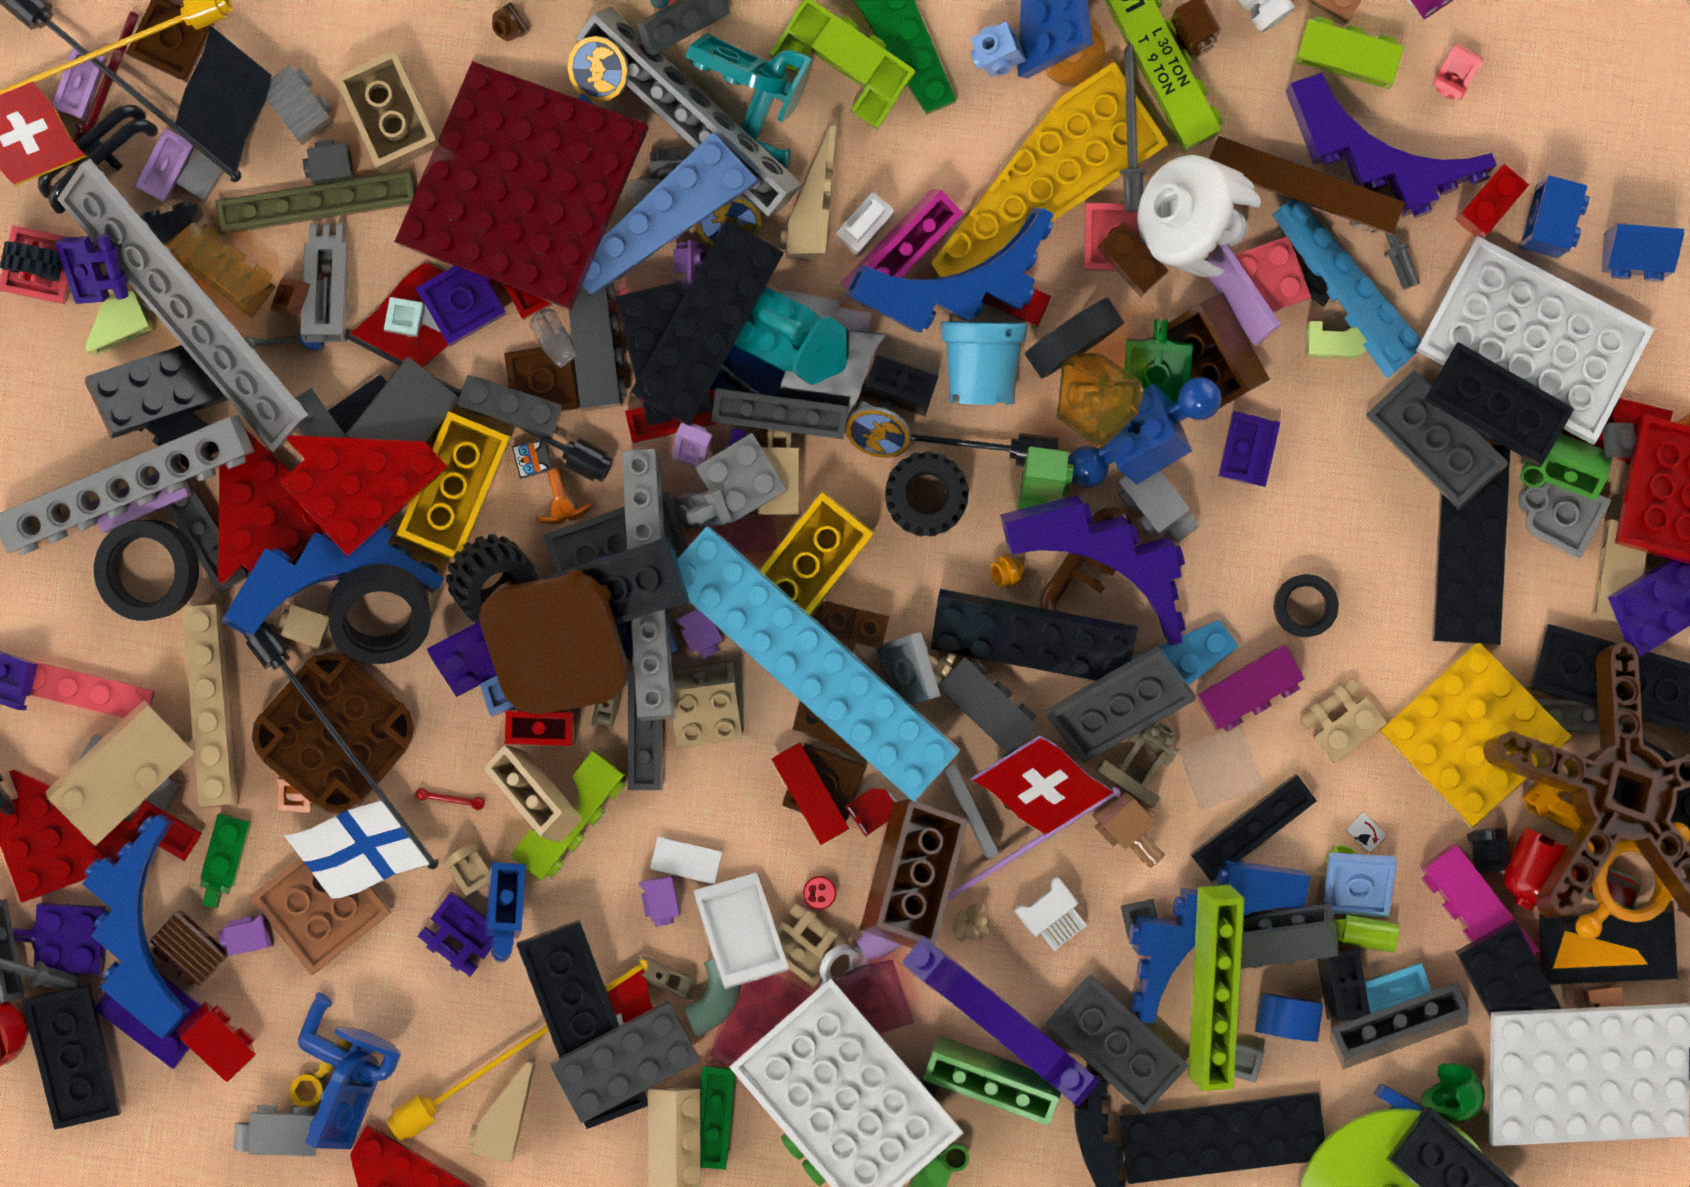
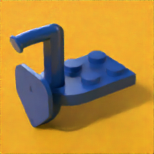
[298,992,401,1149]

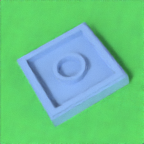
[1322,853,1397,917]

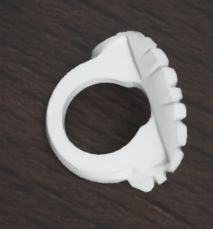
[819,944,868,992]

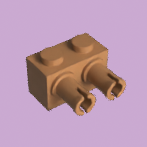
[1092,789,1165,868]

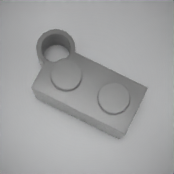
[1118,470,1199,543]
[234,1105,317,1156]

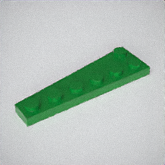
[853,0,956,115]

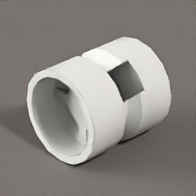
[1237,0,1295,33]

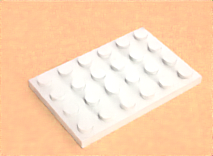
[1416,235,1655,445]
[729,978,964,1187]
[1489,1003,1690,1146]

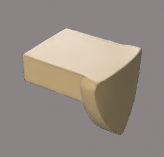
[443,843,489,896]

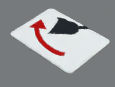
[1347,813,1386,852]

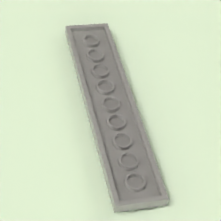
[57,159,308,452]

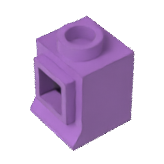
[675,609,724,659]
[639,875,681,927]
[219,914,273,956]

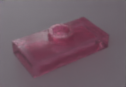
[711,516,778,554]

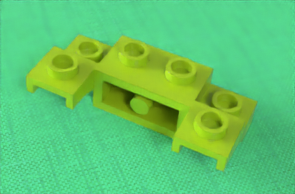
[769,0,916,130]

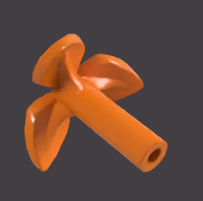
[537,468,593,525]

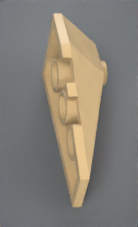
[780,125,837,262]

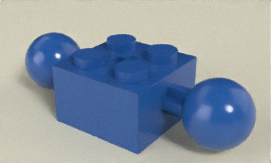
[1068,377,1221,488]

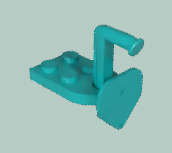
[685,32,812,168]
[734,287,847,385]

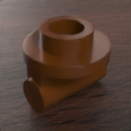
[492,3,530,41]

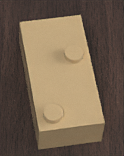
[45,699,194,846]

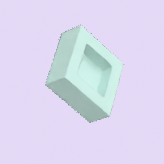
[384,297,424,337]

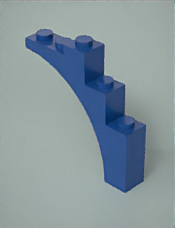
[845,207,1054,333]
[221,523,444,638]
[82,814,189,1039]
[1129,860,1310,1023]

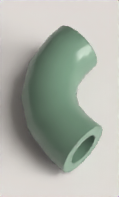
[684,958,741,1037]

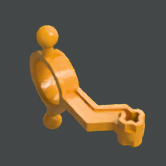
[1520,781,1690,940]

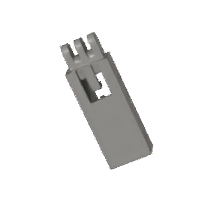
[301,223,349,343]

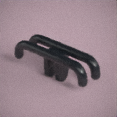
[38,104,158,214]

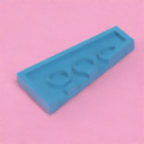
[1132,620,1239,685]

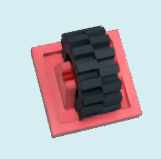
[0,225,69,305]

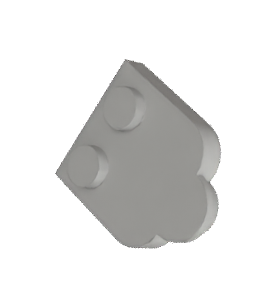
[1518,482,1612,560]

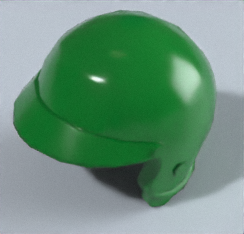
[1421,1063,1485,1123]

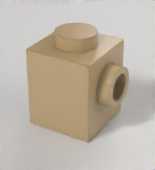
[279,601,330,650]

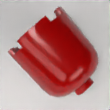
[1503,826,1577,911]

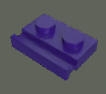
[1218,411,1281,488]
[0,651,38,711]

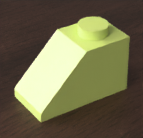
[85,288,155,356]

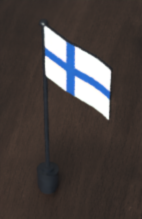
[244,620,439,899]

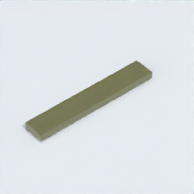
[215,170,415,234]

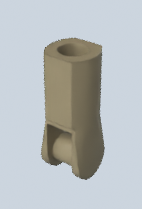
[591,691,621,731]
[639,956,697,1000]

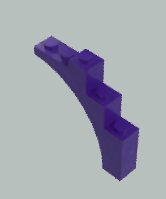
[1286,73,1497,218]
[1000,495,1186,646]

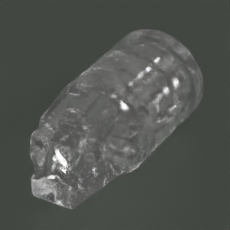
[530,309,576,368]

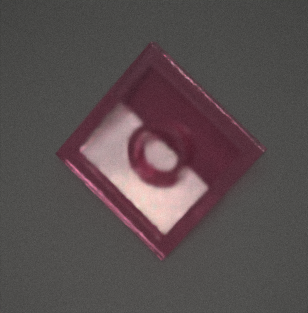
[832,960,914,1034]

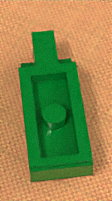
[200,813,251,908]

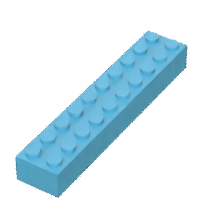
[677,526,961,802]

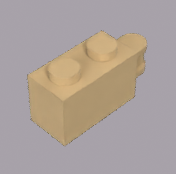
[758,430,800,516]

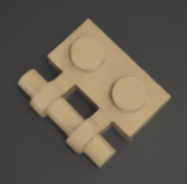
[1300,678,1387,763]
[776,902,849,988]

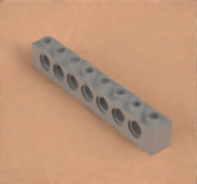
[576,6,803,217]
[0,415,254,556]
[622,448,676,721]

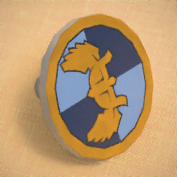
[568,36,629,102]
[696,196,762,245]
[846,400,911,458]

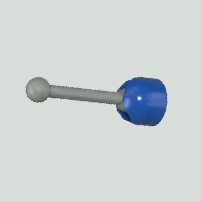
[244,331,324,351]

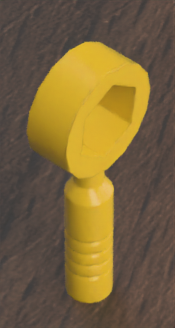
[290,1037,352,1107]

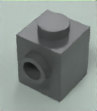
[303,140,355,185]

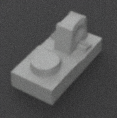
[673,489,732,529]

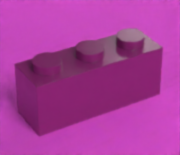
[1195,645,1305,732]

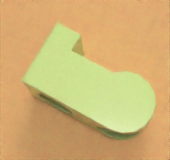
[1305,321,1367,359]

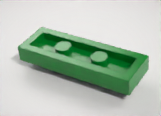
[700,1065,735,1170]

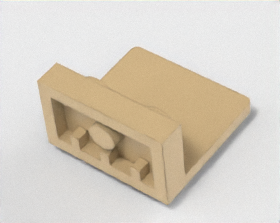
[673,662,742,747]

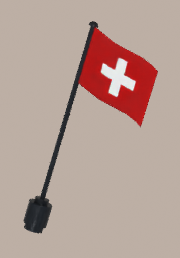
[345,262,614,482]

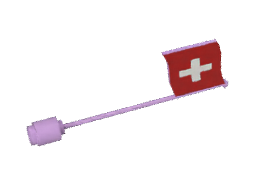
[856,736,1121,962]

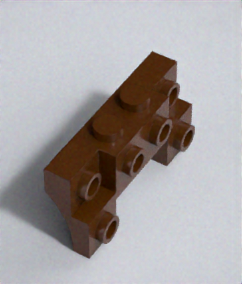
[792,601,890,744]

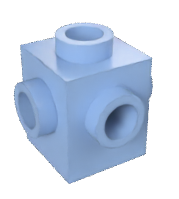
[970,21,1027,77]

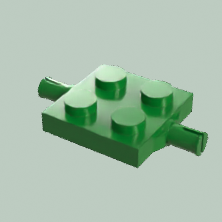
[1122,318,1193,403]

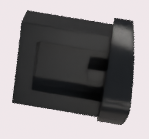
[1467,828,1509,874]

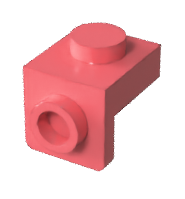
[1433,43,1484,100]

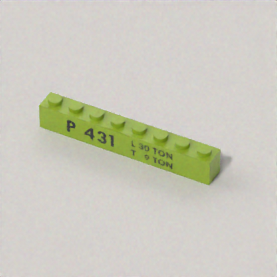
[1104,0,1223,153]

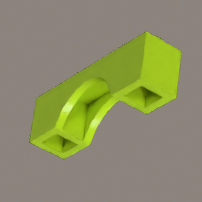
[510,750,626,881]

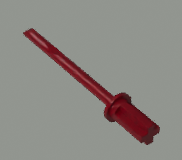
[69,11,139,167]

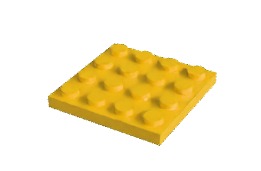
[1380,643,1572,829]

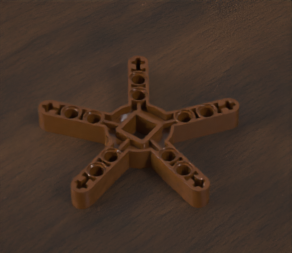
[1483,642,1690,918]

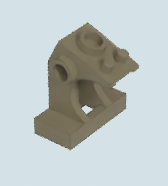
[1096,722,1179,808]

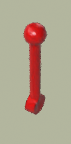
[415,788,485,810]

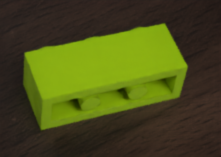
[1294,16,1404,90]

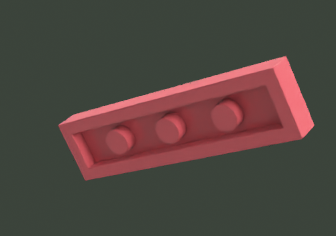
[25,659,155,718]

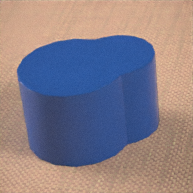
[1255,993,1323,1042]

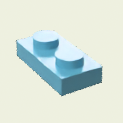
[1365,962,1432,1014]

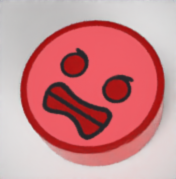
[803,876,836,910]

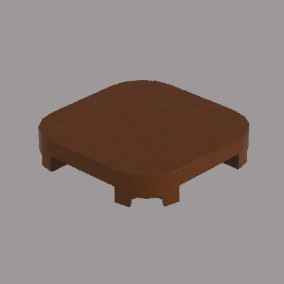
[479,570,633,714]
[252,653,414,814]

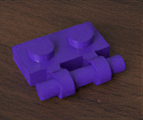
[55,233,129,304]
[417,892,492,977]

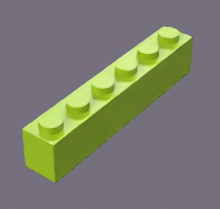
[1188,885,1244,1091]

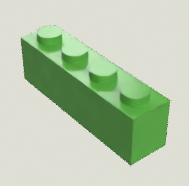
[923,1035,1061,1126]

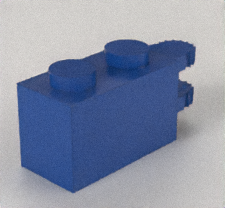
[485,862,526,963]

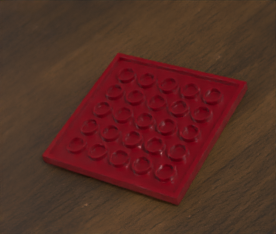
[394,61,649,310]

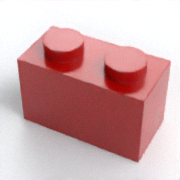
[1455,164,1529,238]
[505,711,576,746]
[177,1001,256,1083]

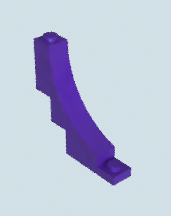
[901,937,1100,1107]

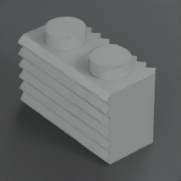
[266,65,333,145]

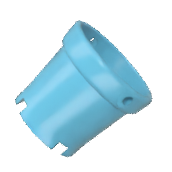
[940,321,1027,405]

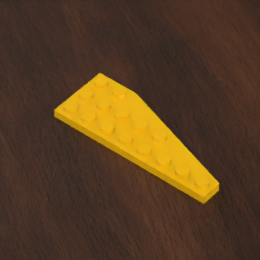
[930,62,1169,278]

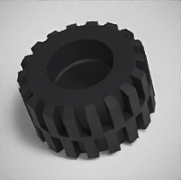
[885,452,969,537]
[446,534,539,623]

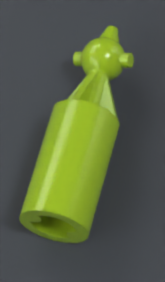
[1335,914,1399,953]

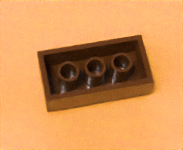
[860,799,968,949]

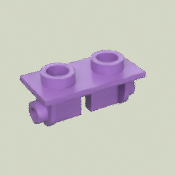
[673,240,707,294]

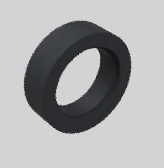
[1025,297,1125,379]
[94,520,199,621]
[328,564,430,664]

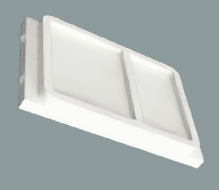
[693,872,789,989]

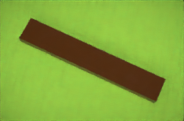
[1209,136,1405,236]

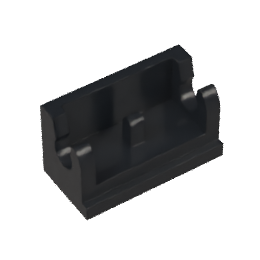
[863,355,939,416]
[1317,949,1370,1021]

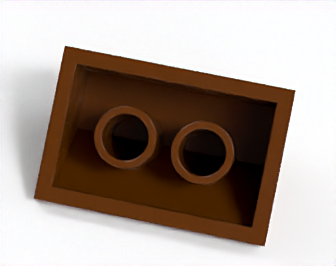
[1160,293,1270,409]

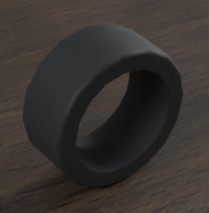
[1273,574,1339,638]

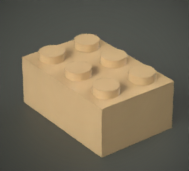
[334,50,440,174]

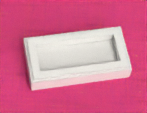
[650,836,723,884]

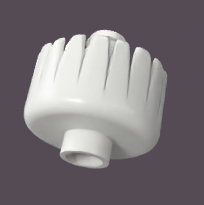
[1137,155,1261,277]

